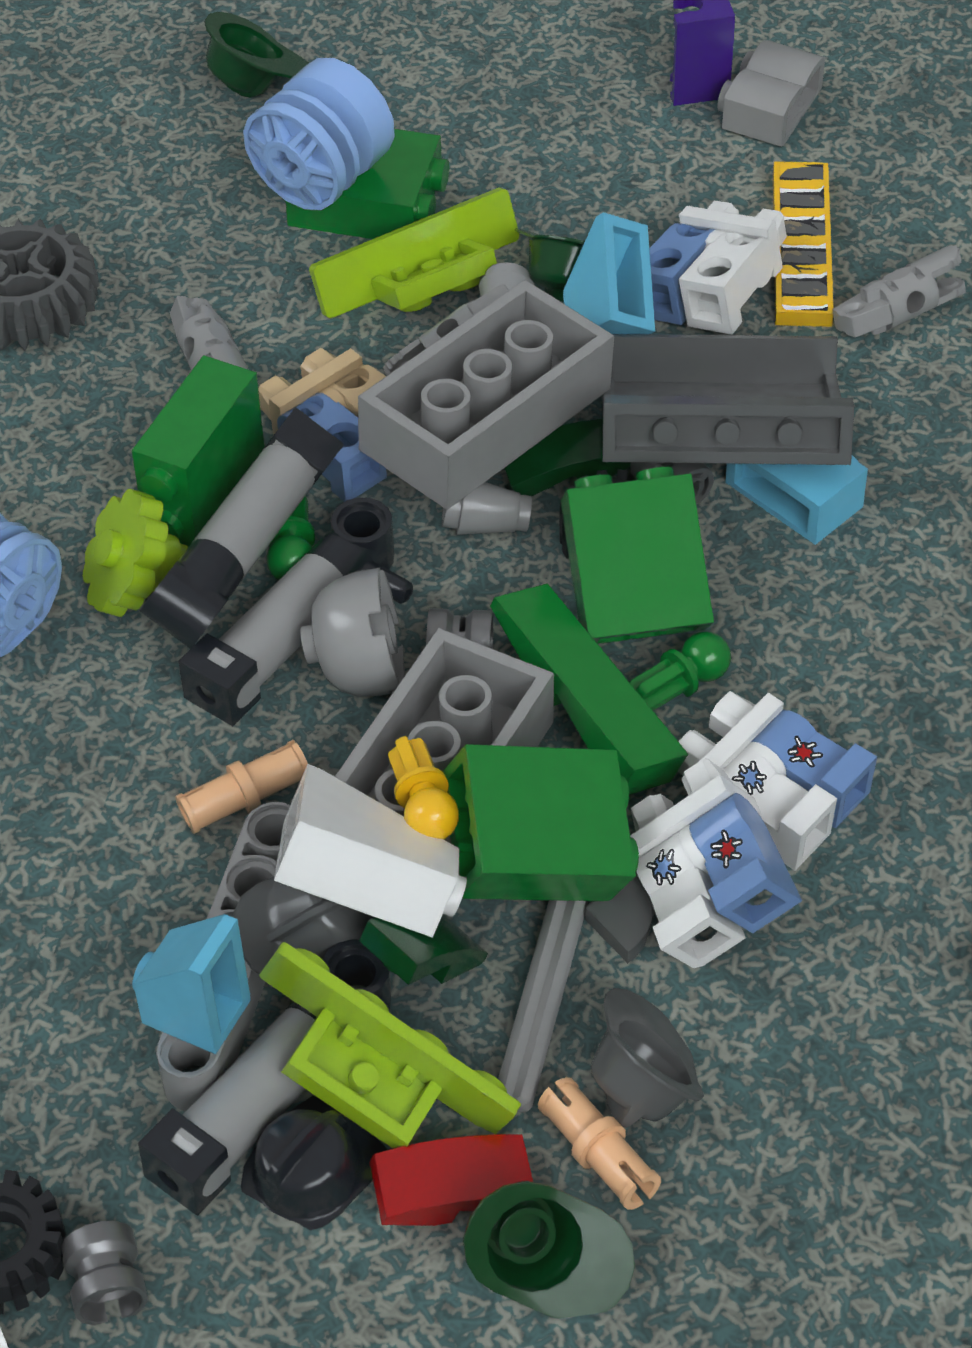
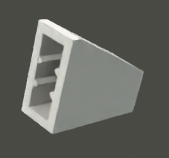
[274,764,467,938]

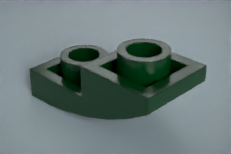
[505,419,631,496]
[359,914,488,985]

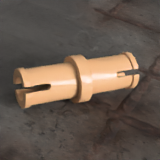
[175,740,308,834]
[538,1077,661,1210]

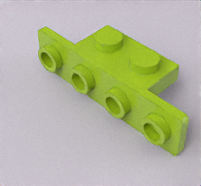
[309,187,520,318]
[259,942,521,1149]

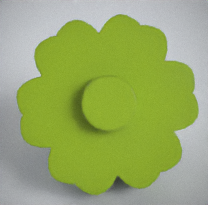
[82,489,188,617]

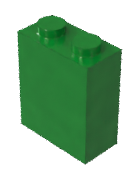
[285,129,449,239]
[132,355,265,547]
[561,467,714,644]
[443,744,639,901]

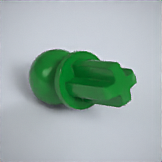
[266,497,315,580]
[629,632,731,711]

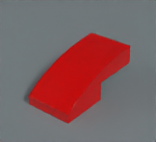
[370,1134,533,1226]

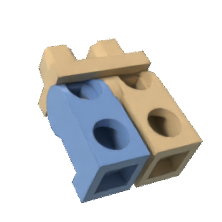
[258,348,393,502]

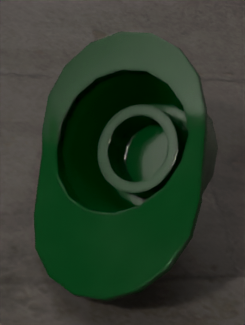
[204,12,309,98]
[515,228,585,303]
[463,1181,635,1319]

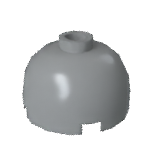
[301,568,405,697]

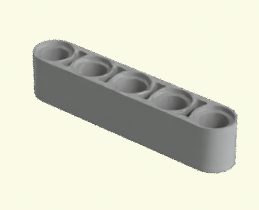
[156,802,290,1111]

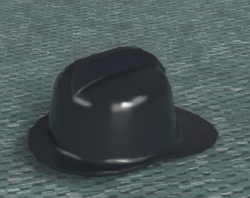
[241,1096,388,1231]

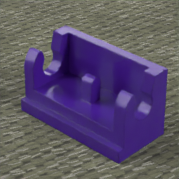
[670,0,735,106]

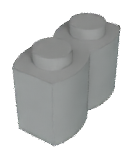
[717,40,825,147]

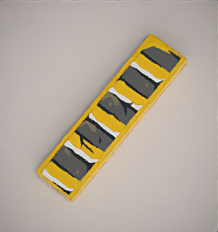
[773,161,834,327]

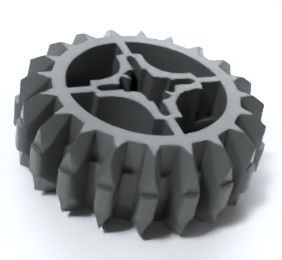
[0,218,99,351]

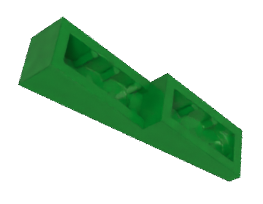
[490,583,688,795]

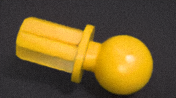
[388,735,459,839]

